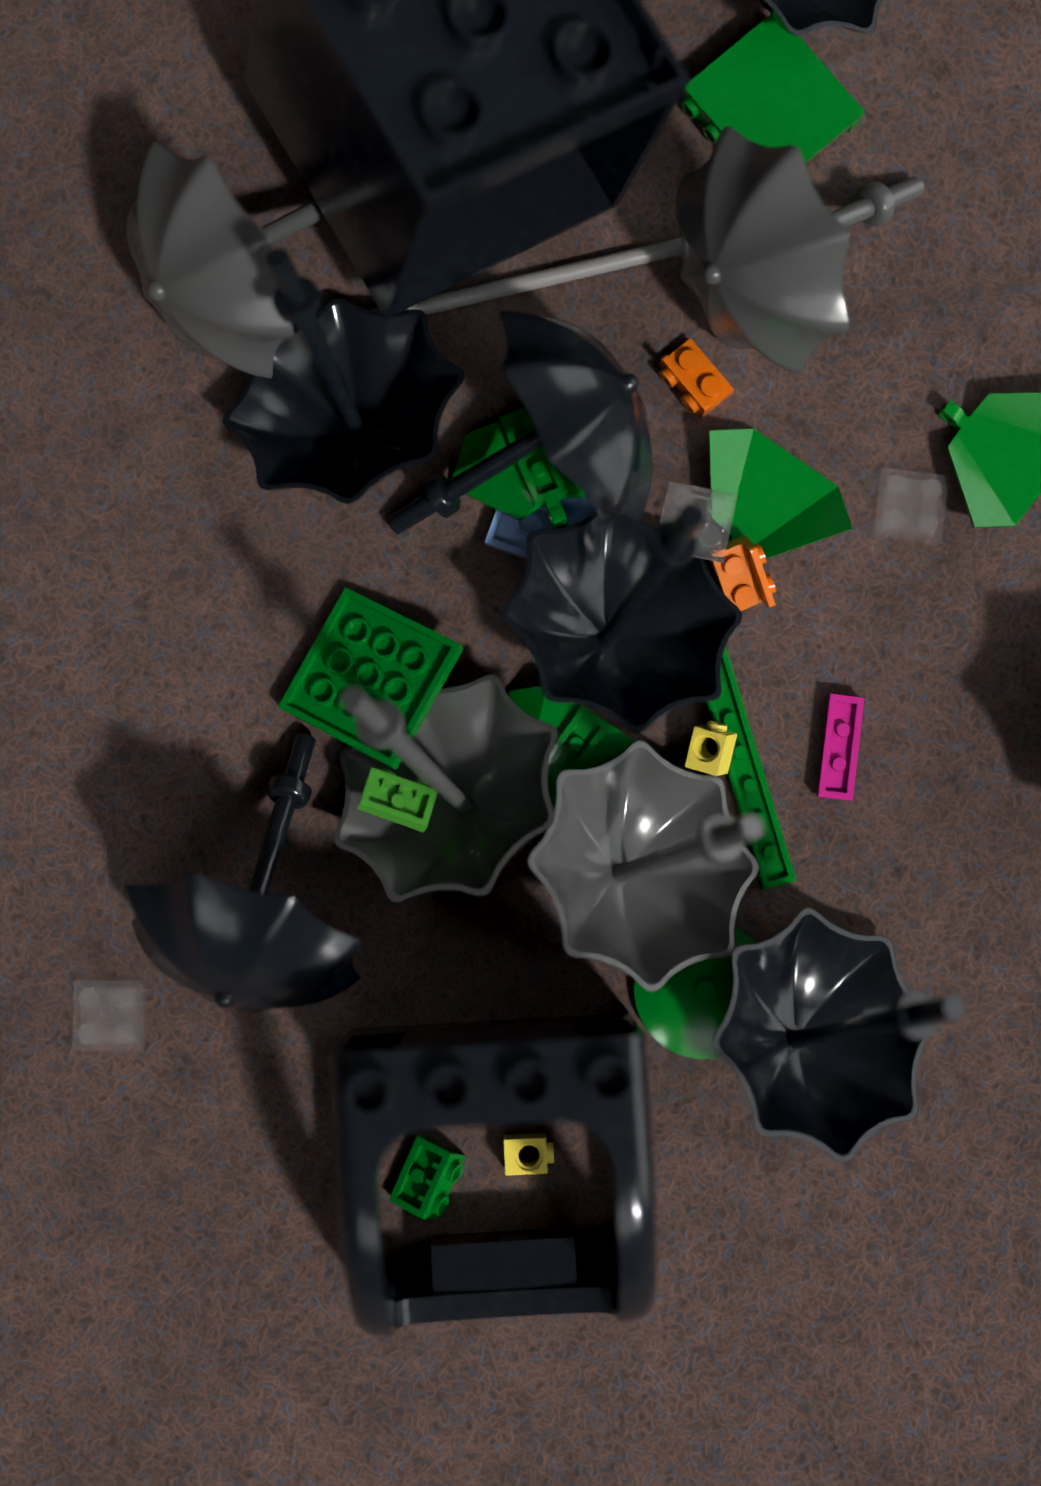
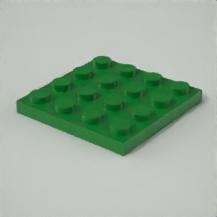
[278,587,464,770]

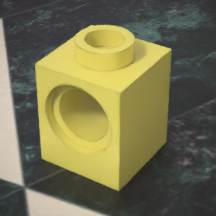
[685,721,737,776]
[504,1133,554,1176]

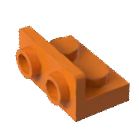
[658,338,734,418]
[707,535,776,611]

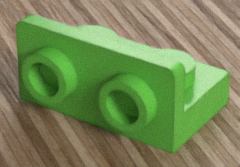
[357,767,437,833]

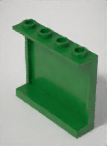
[680,14,865,164]

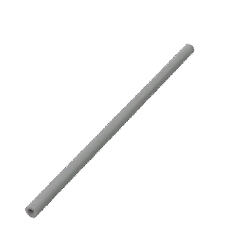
[372,237,682,315]

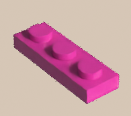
[816,694,865,801]

